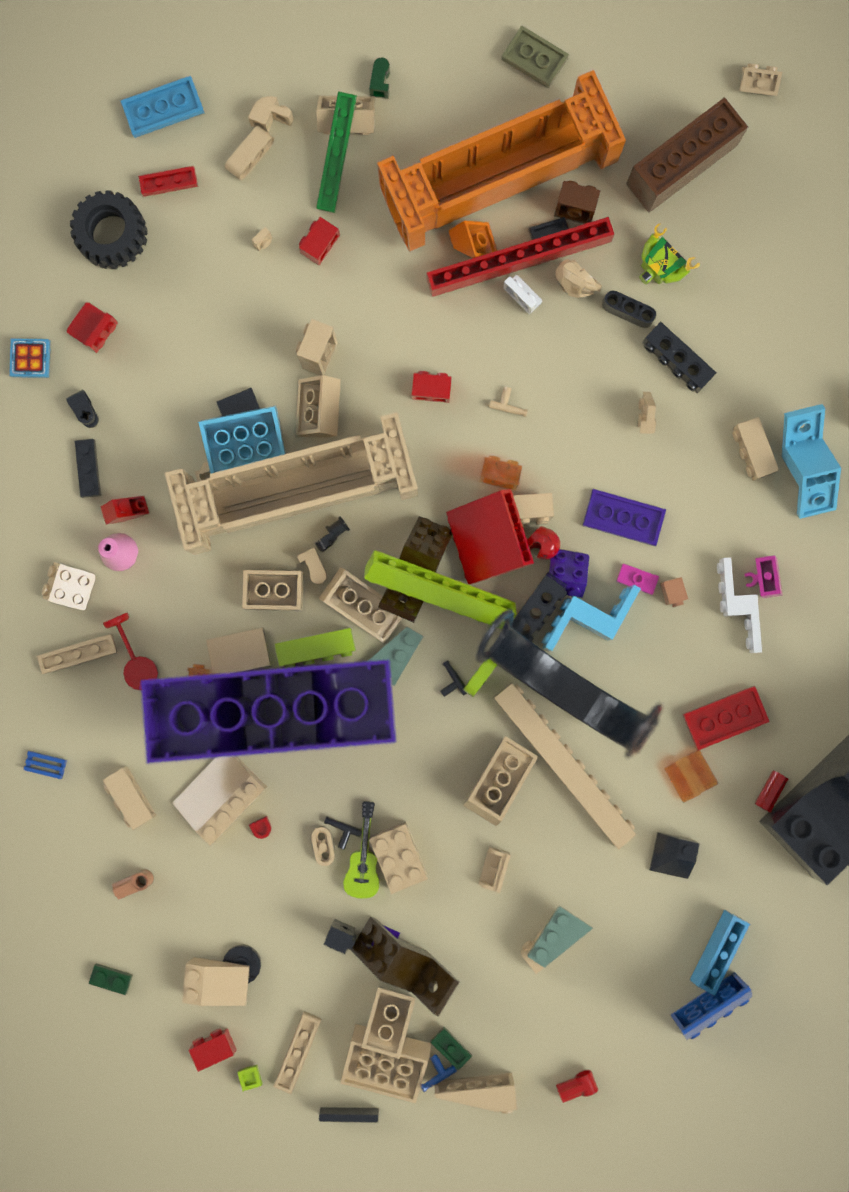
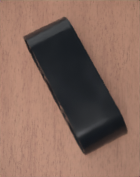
[602,290,656,328]

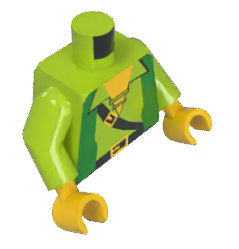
[639,223,700,285]

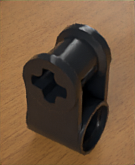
[66,389,99,428]

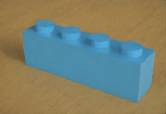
[690,910,750,995]

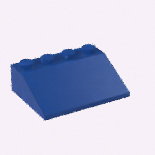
[671,972,753,1040]

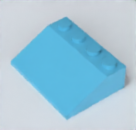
[199,405,286,474]

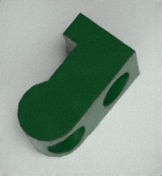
[369,57,390,99]

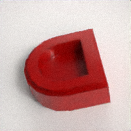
[249,816,272,839]

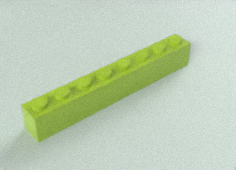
[364,550,517,629]

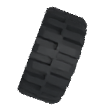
[70,190,148,269]

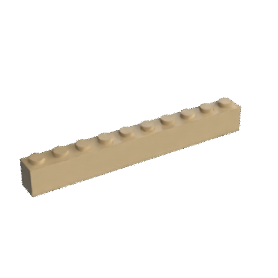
[493,683,636,850]

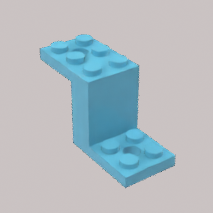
[782,404,841,519]
[541,585,641,651]

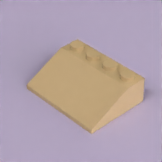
[173,756,267,846]
[340,1024,431,1103]

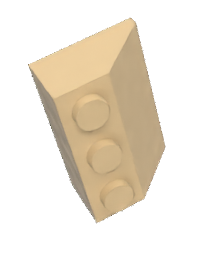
[316,96,375,135]
[295,375,340,438]

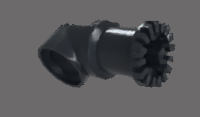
[315,516,350,552]

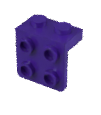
[549,549,589,598]

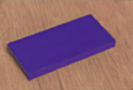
[582,489,666,547]

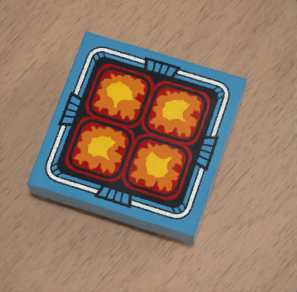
[9,339,51,378]

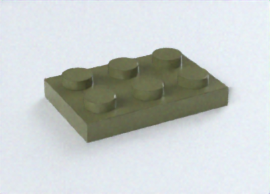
[501,25,569,88]

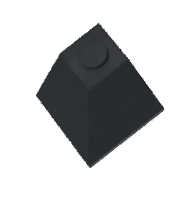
[649,832,700,879]

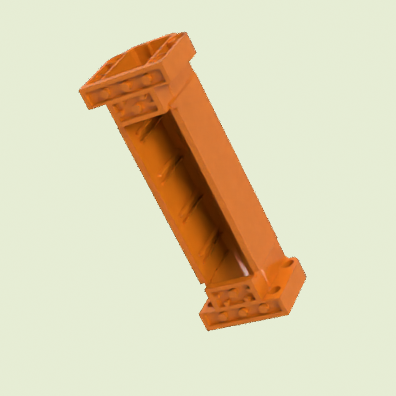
[377,70,626,252]

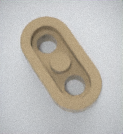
[311,826,335,866]

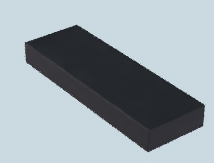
[319,1107,379,1123]

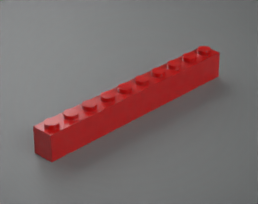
[426,217,615,297]

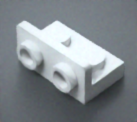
[503,275,542,315]

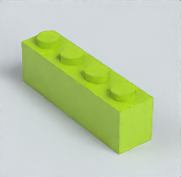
[275,628,356,668]

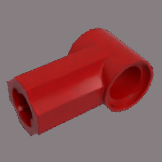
[556,1070,598,1103]

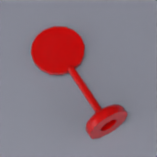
[103,612,158,690]

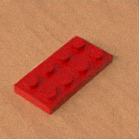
[682,686,770,751]

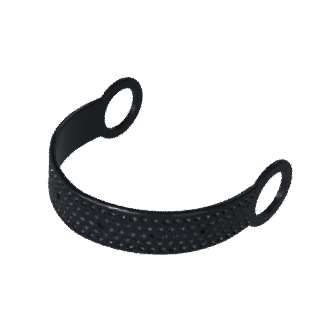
[476,609,663,759]

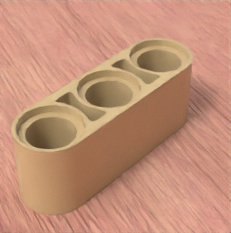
[225,126,274,180]

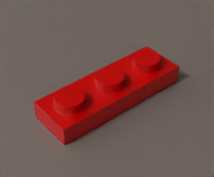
[138,166,198,197]

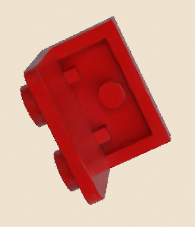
[66,302,118,353]

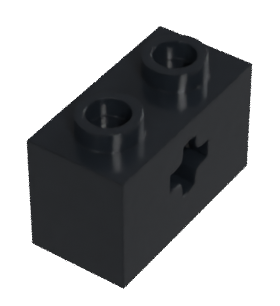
[323,918,357,954]

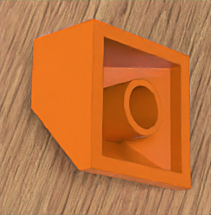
[448,220,497,258]

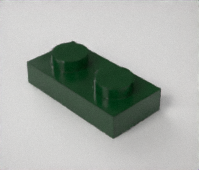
[88,963,133,995]
[430,1027,472,1071]

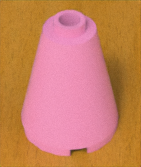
[98,533,138,571]

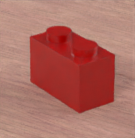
[299,217,340,266]
[412,371,452,403]
[188,1028,237,1072]

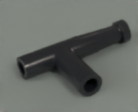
[440,660,467,697]
[324,816,362,850]

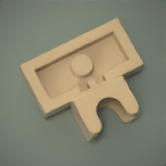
[638,392,656,434]

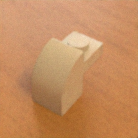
[248,96,294,133]

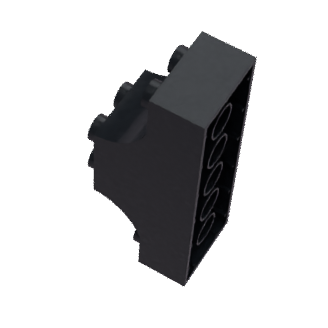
[759,735,849,886]

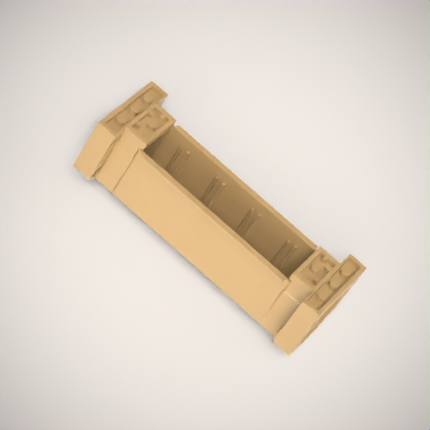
[165,412,418,555]

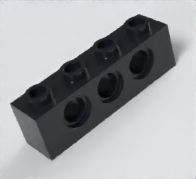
[642,321,717,393]
[512,572,567,642]

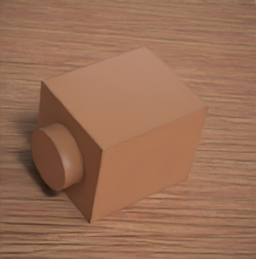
[660,577,688,607]

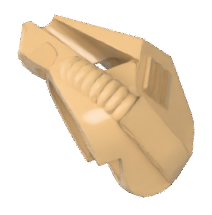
[556,259,602,298]

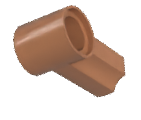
[112,870,154,900]

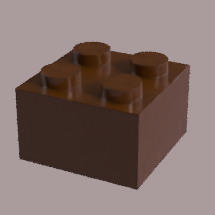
[554,180,601,224]

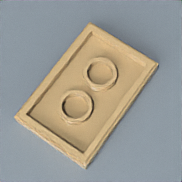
[206,628,271,674]

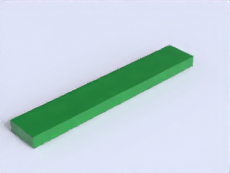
[316,91,357,213]

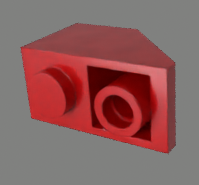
[100,496,149,525]

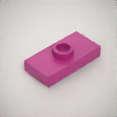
[616,563,659,595]

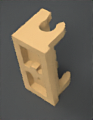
[479,847,510,893]

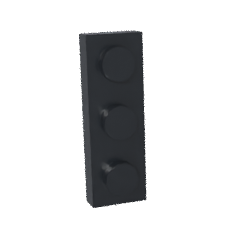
[74,439,101,498]

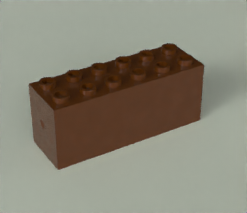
[626,97,748,213]

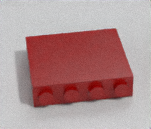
[446,489,534,585]

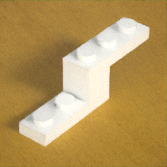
[717,558,762,653]

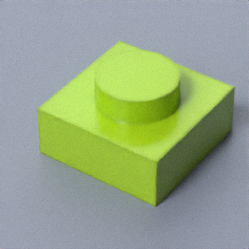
[237,1065,263,1091]

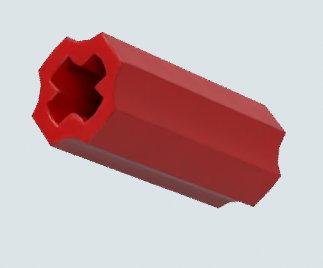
[754,770,789,812]

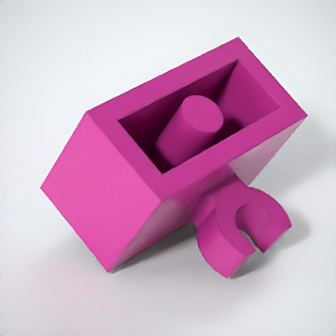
[744,555,783,598]

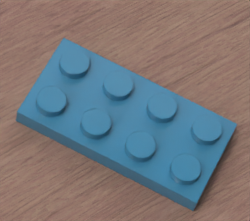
[121,76,205,138]

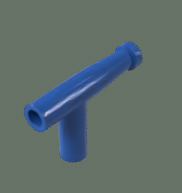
[420,1054,457,1092]

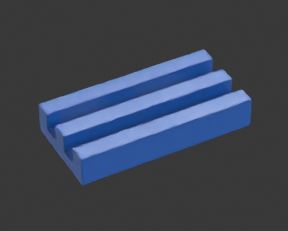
[23,751,67,779]

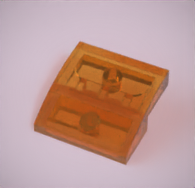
[665,750,718,803]

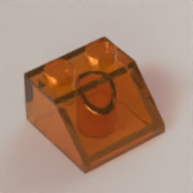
[479,455,522,491]

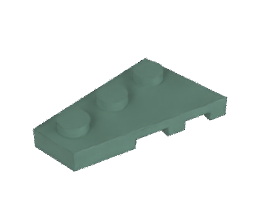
[368,627,424,686]
[527,905,593,968]

